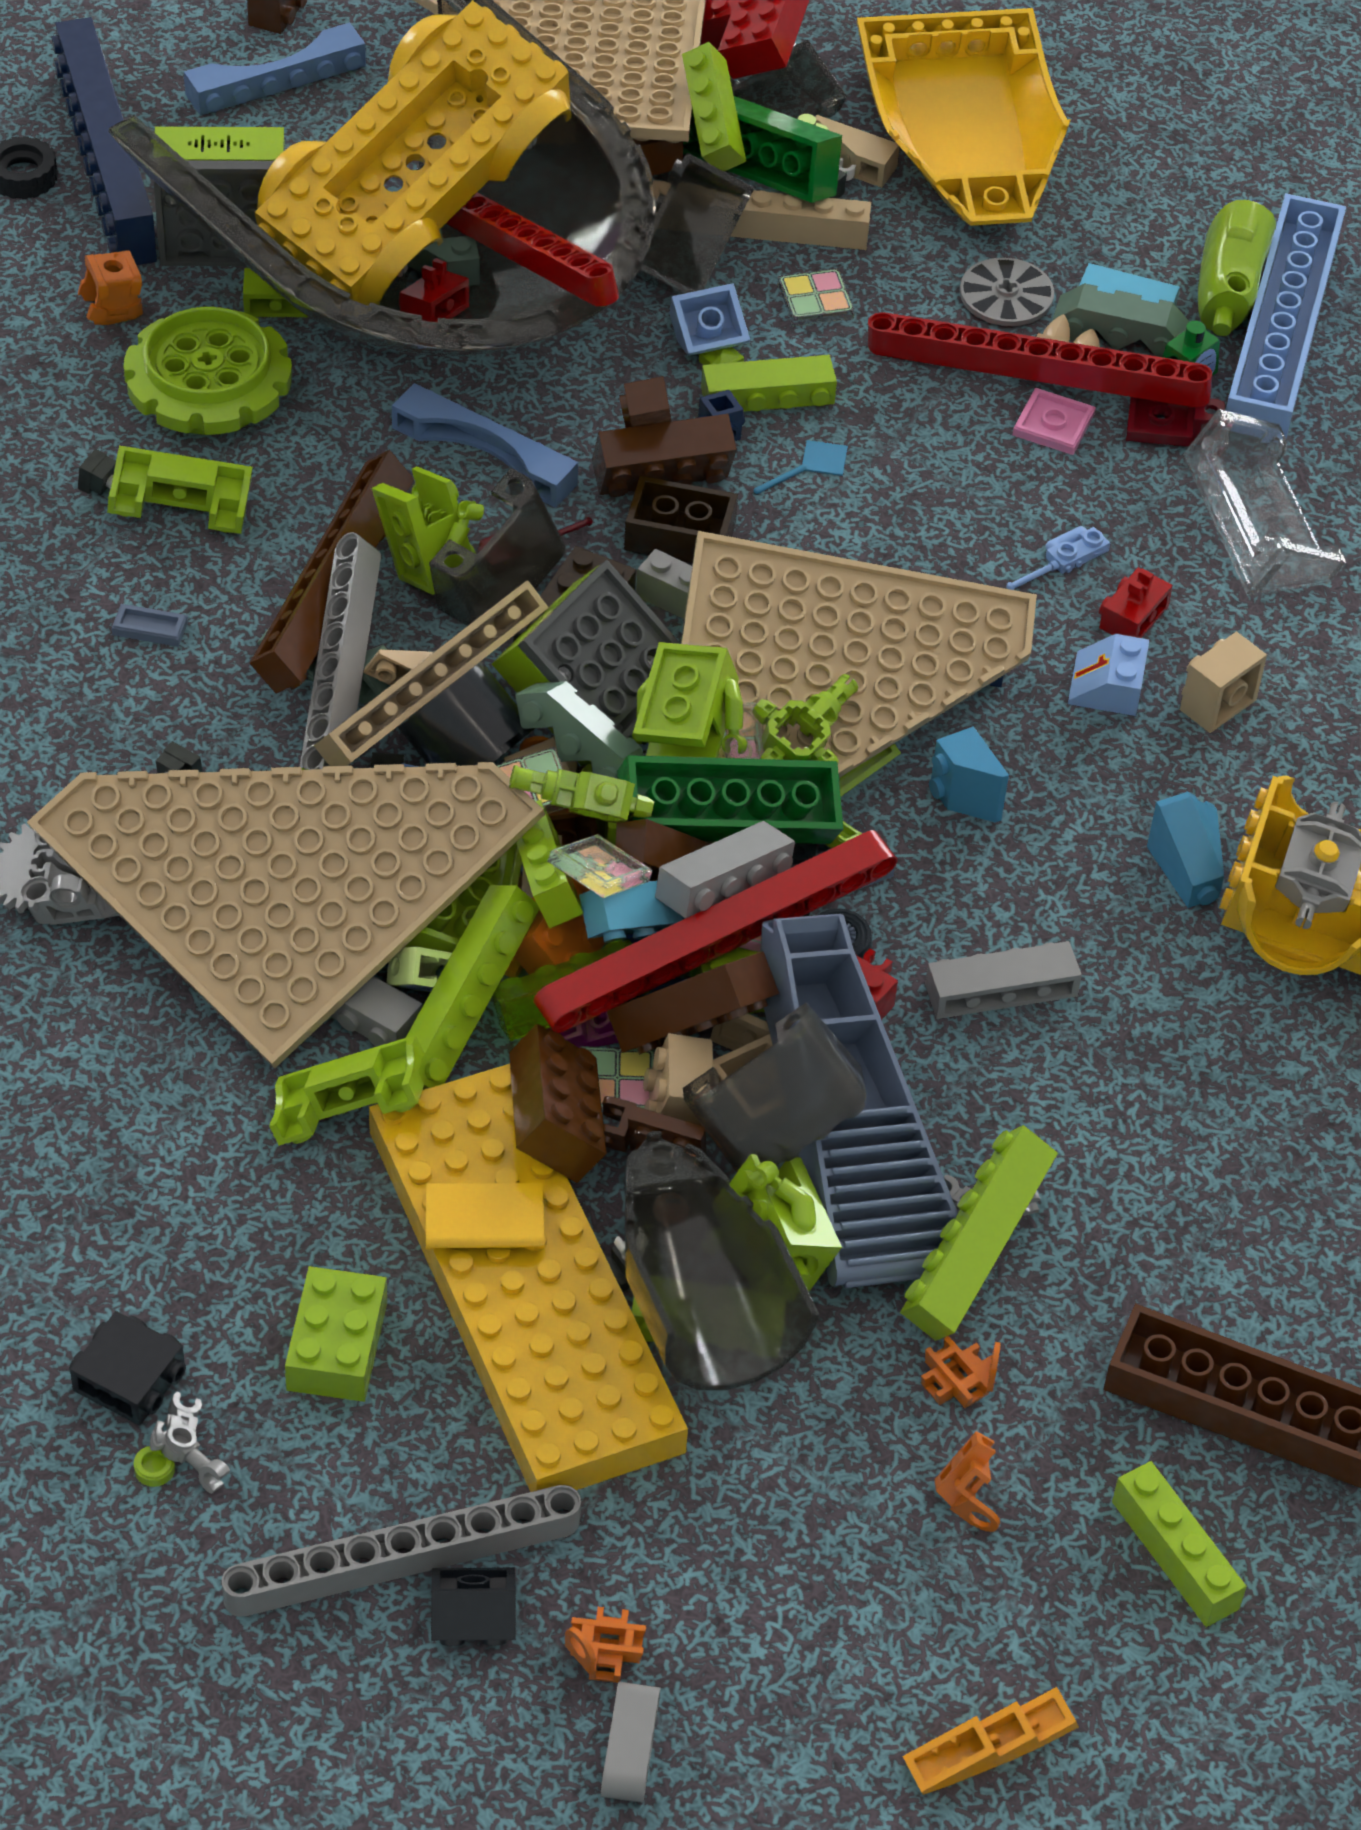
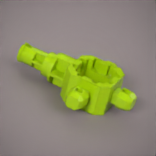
[752,674,859,763]
[509,765,654,823]

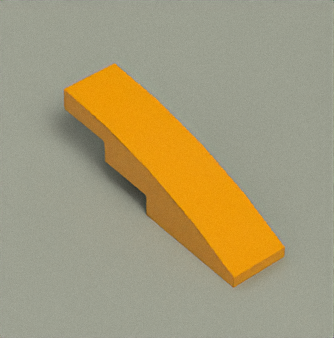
[902,1687,1079,1795]

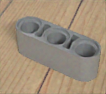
[601,1681,661,1803]

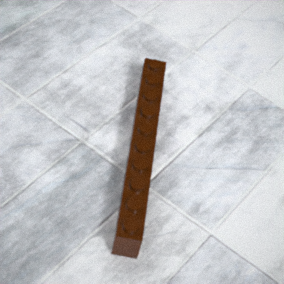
[249,449,414,694]

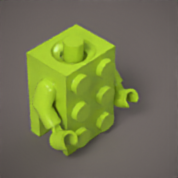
[372,466,484,595]
[632,642,747,758]
[701,1154,842,1297]

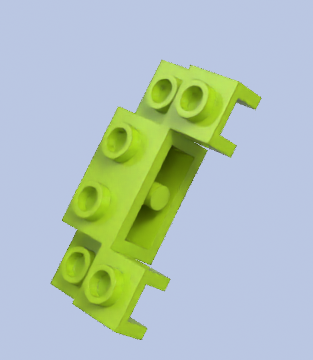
[107,445,253,534]
[269,1035,425,1146]

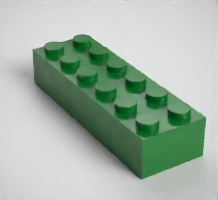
[683,96,842,203]
[617,755,844,844]

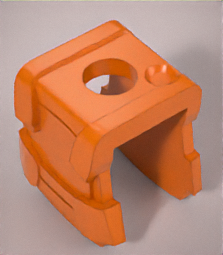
[78,250,143,325]

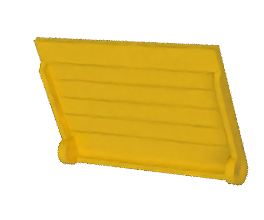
[426,1182,544,1250]

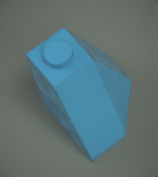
[1147,792,1224,908]

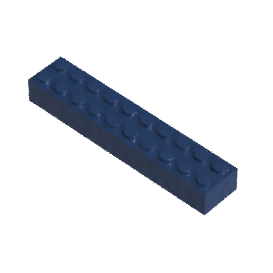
[51,17,157,265]

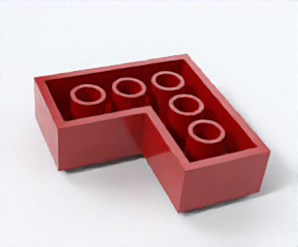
[700,0,809,80]

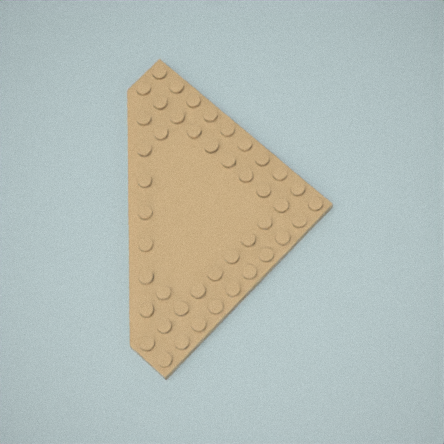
[413,0,706,143]
[681,531,1037,844]
[27,762,545,1069]

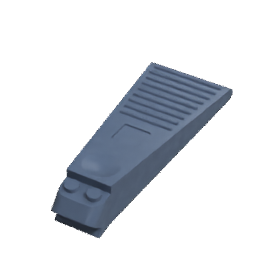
[760,914,958,1288]

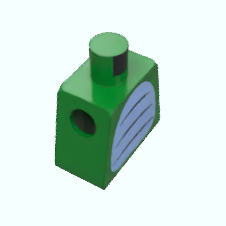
[1162,321,1220,376]

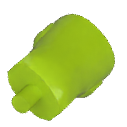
[1198,200,1276,336]

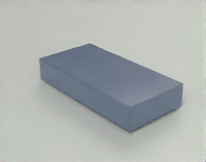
[111,604,188,647]

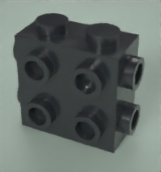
[69,1311,186,1426]

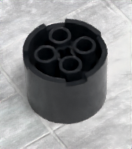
[398,661,536,766]

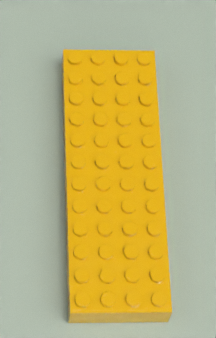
[369,1064,688,1492]

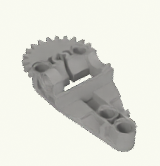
[0,823,120,925]

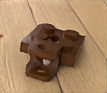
[602,1096,707,1171]

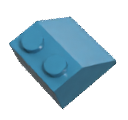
[929,726,1009,822]

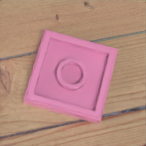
[1012,388,1096,455]

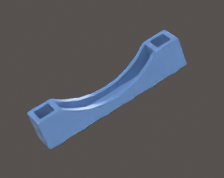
[184,22,366,116]
[392,383,578,508]

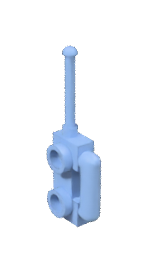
[1006,526,1110,590]

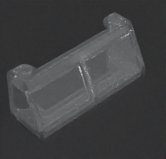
[1183,409,1346,596]

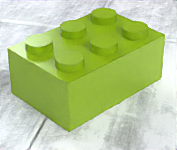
[285,1266,387,1402]

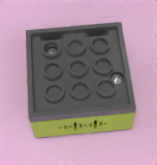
[152,127,285,266]
[491,560,681,768]

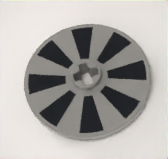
[960,258,1054,326]

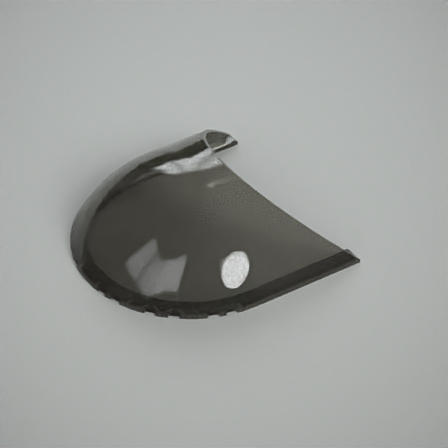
[109,0,656,357]

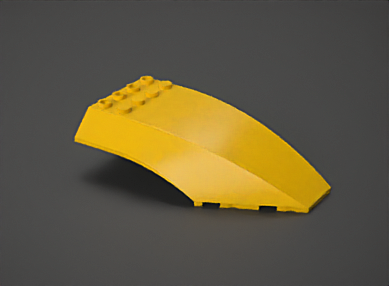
[857,8,1071,226]

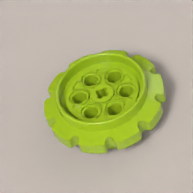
[124,307,292,435]

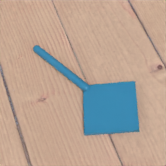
[753,440,848,494]

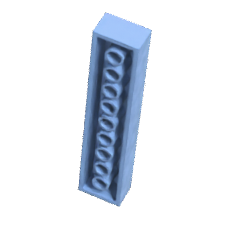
[1223,193,1346,440]

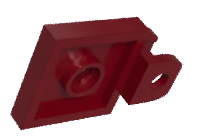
[1126,397,1225,447]

